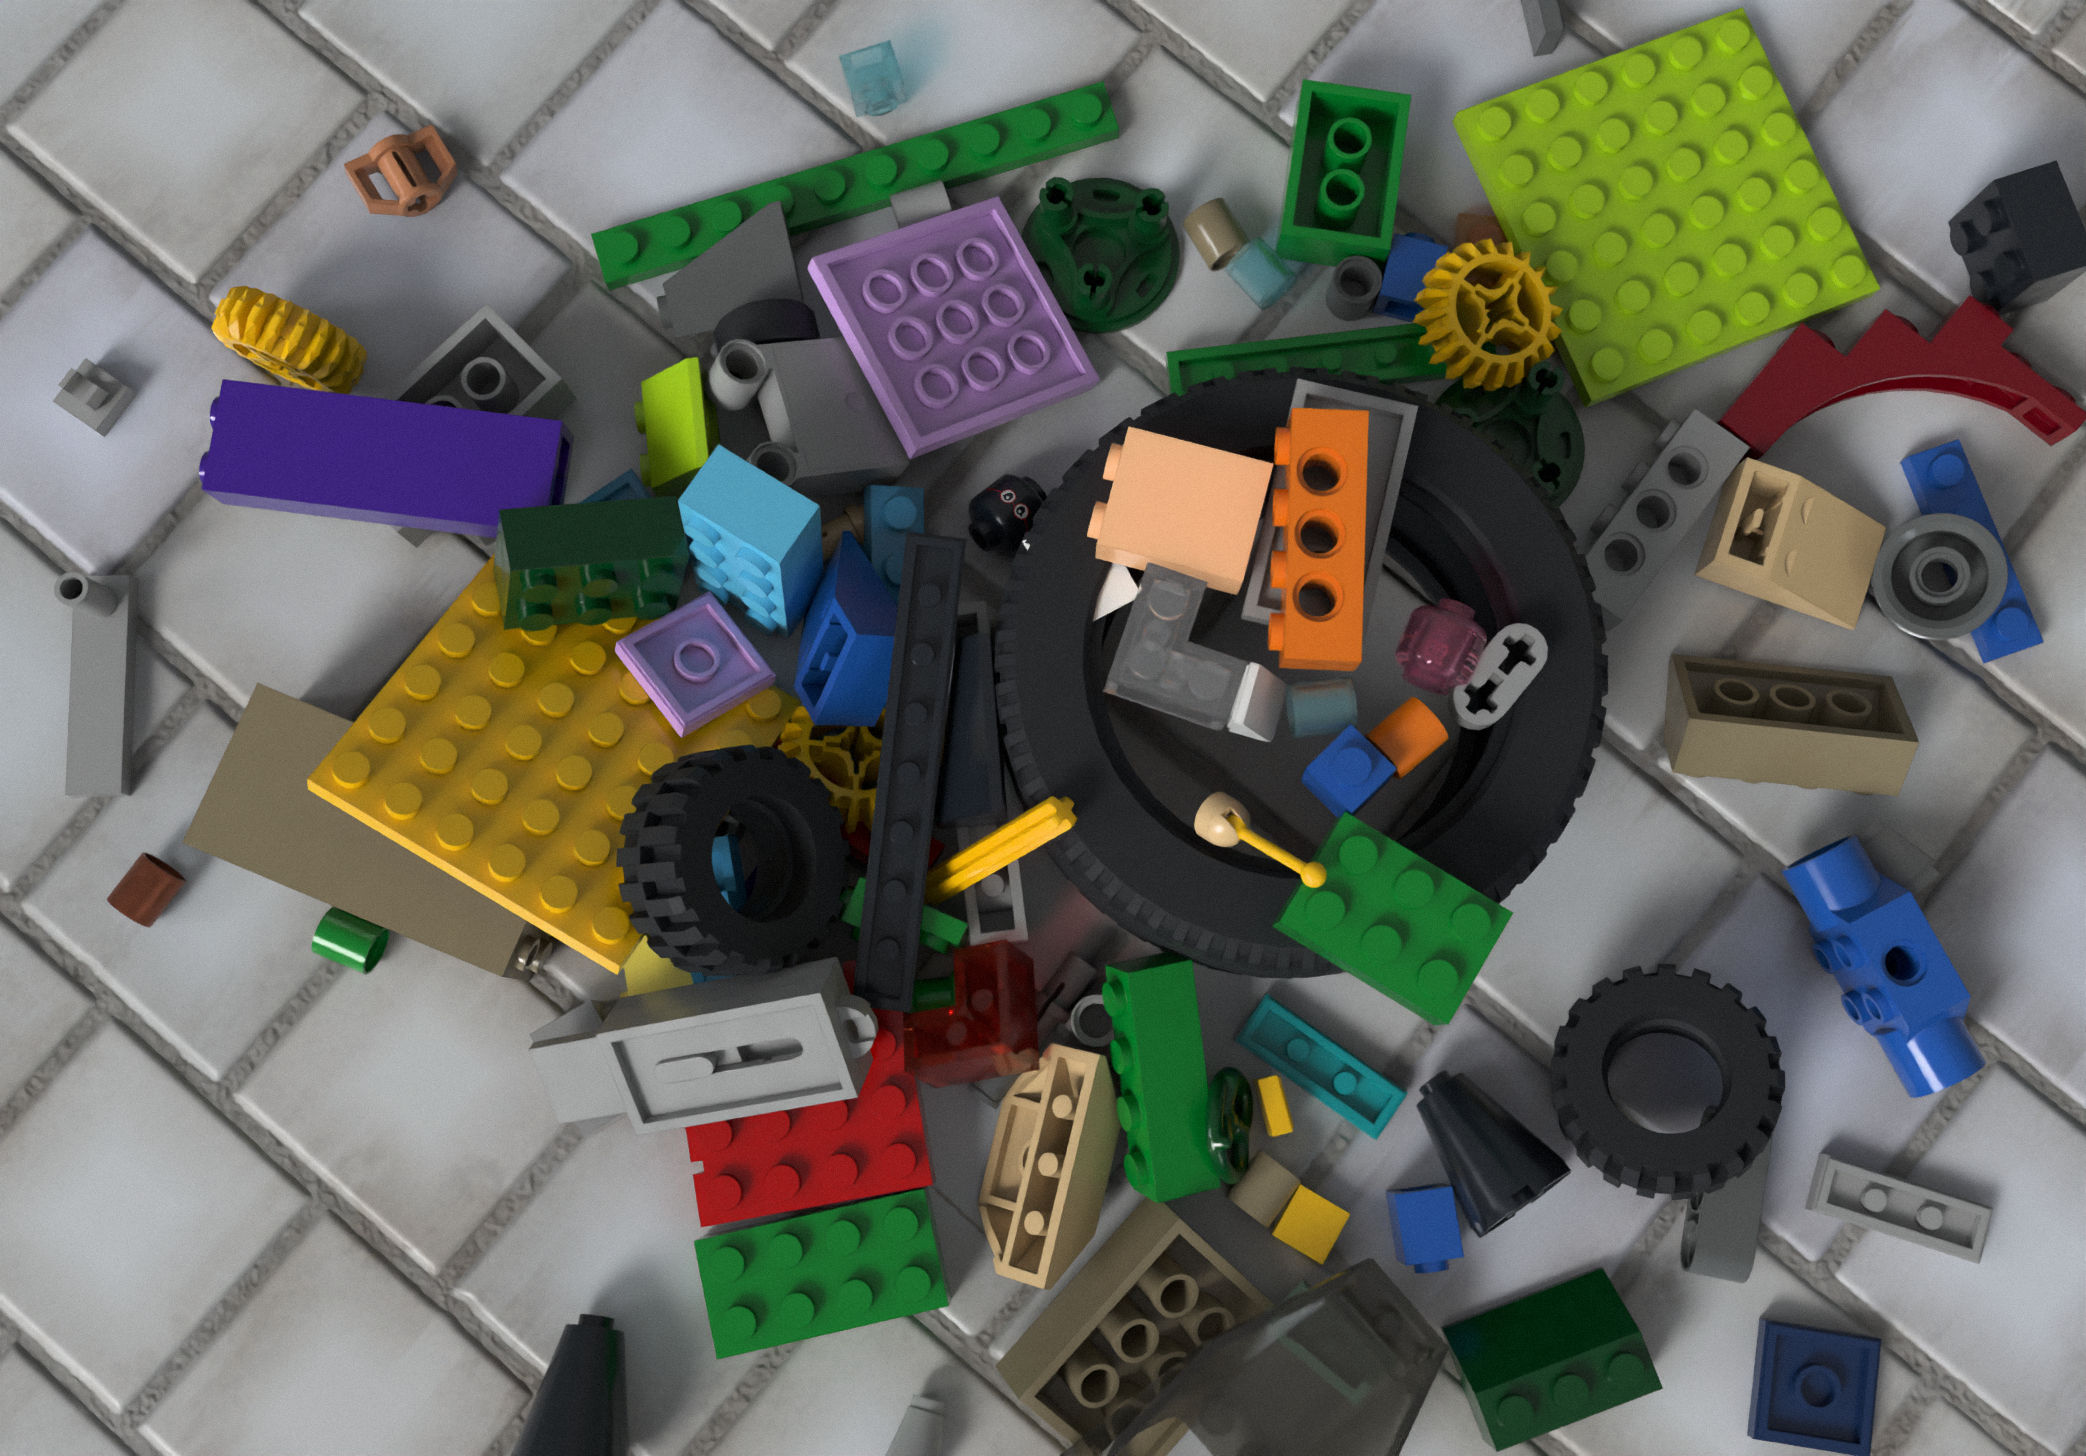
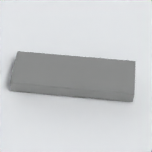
[1805,1153,1993,1264]

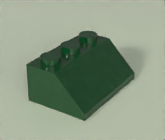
[1440,1267,1663,1452]

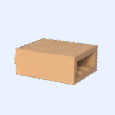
[1087,426,1273,595]

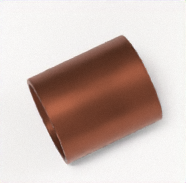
[107,852,187,928]

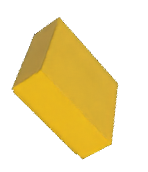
[1252,1074,1294,1137]
[1270,1184,1350,1265]

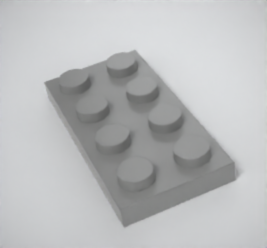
[1240,379,1418,645]

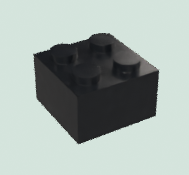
[1948,160,2086,315]

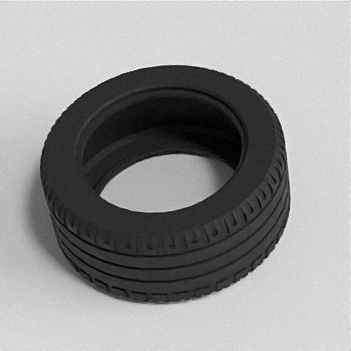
[994,367,1608,979]

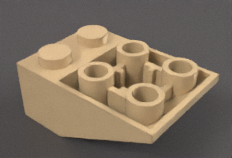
[1694,457,1887,630]

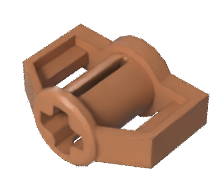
[344,124,458,217]

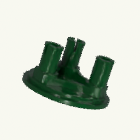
[1021,177,1180,334]
[1435,361,1585,509]

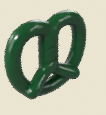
[1205,1066,1253,1184]

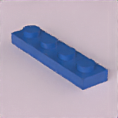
[1900,439,2044,664]

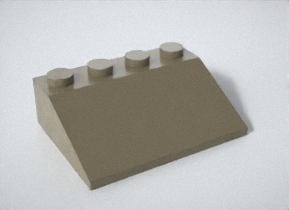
[995,1197,1278,1456]

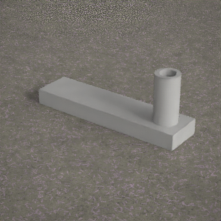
[54,572,139,797]

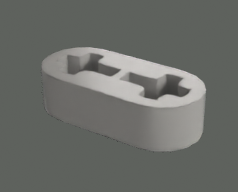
[1448,623,1548,730]

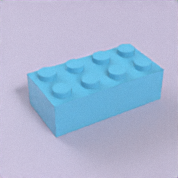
[678,444,824,639]

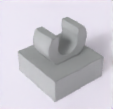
[53,358,137,437]

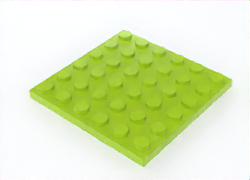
[1452,7,1880,408]

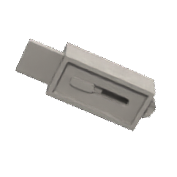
[528,957,879,1136]

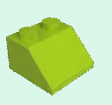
[634,357,721,501]

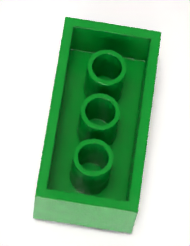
[694,1186,952,1360]

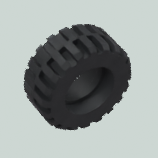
[616,745,850,976]
[1551,964,1785,1200]

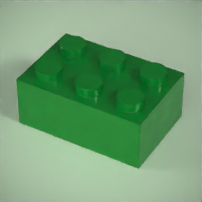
[1274,79,1411,271]
[1272,812,1513,1025]

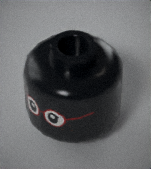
[968,474,1047,557]

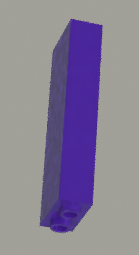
[199,379,574,538]

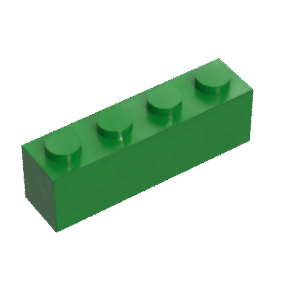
[1102,952,1221,1203]

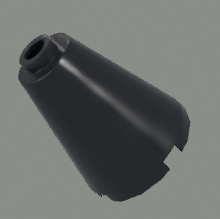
[1416,1070,1572,1238]
[511,1314,630,1456]

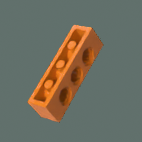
[1268,408,1369,671]

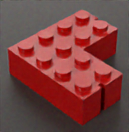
[685,960,936,1227]

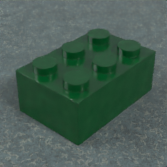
[493,496,689,631]

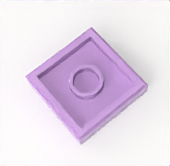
[615,591,777,738]

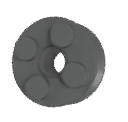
[1873,513,2008,640]

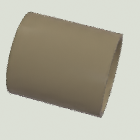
[1183,198,1252,272]
[1226,1150,1302,1228]

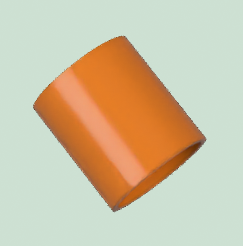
[1364,697,1448,780]

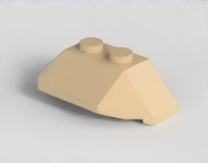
[977,1043,1121,1290]

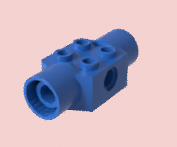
[1781,834,1986,1098]

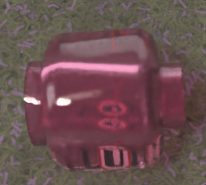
[1395,598,1487,696]

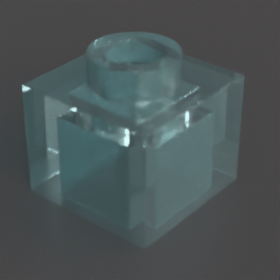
[839,40,907,118]

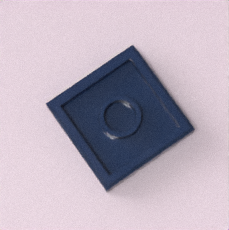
[1747,1318,1882,1456]

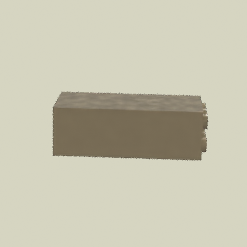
[182,683,553,981]

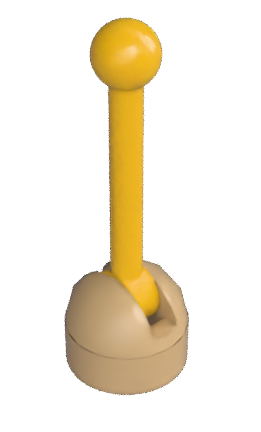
[1194,792,1327,888]

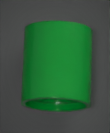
[311,906,390,975]

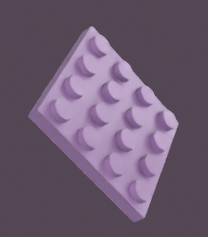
[807,196,1100,459]

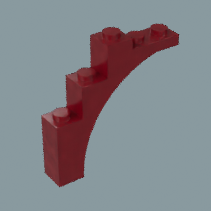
[1715,295,2086,463]

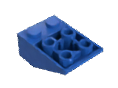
[794,530,898,727]

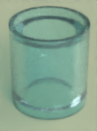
[1225,236,1298,310]
[1286,676,1358,739]

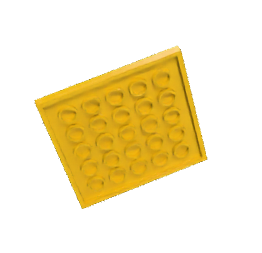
[307,553,801,975]

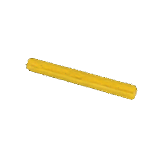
[924,796,1077,906]

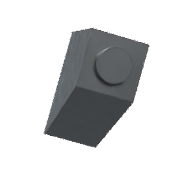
[657,201,805,338]

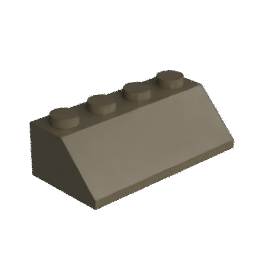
[1664,654,1919,796]

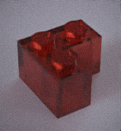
[903,939,1040,1088]

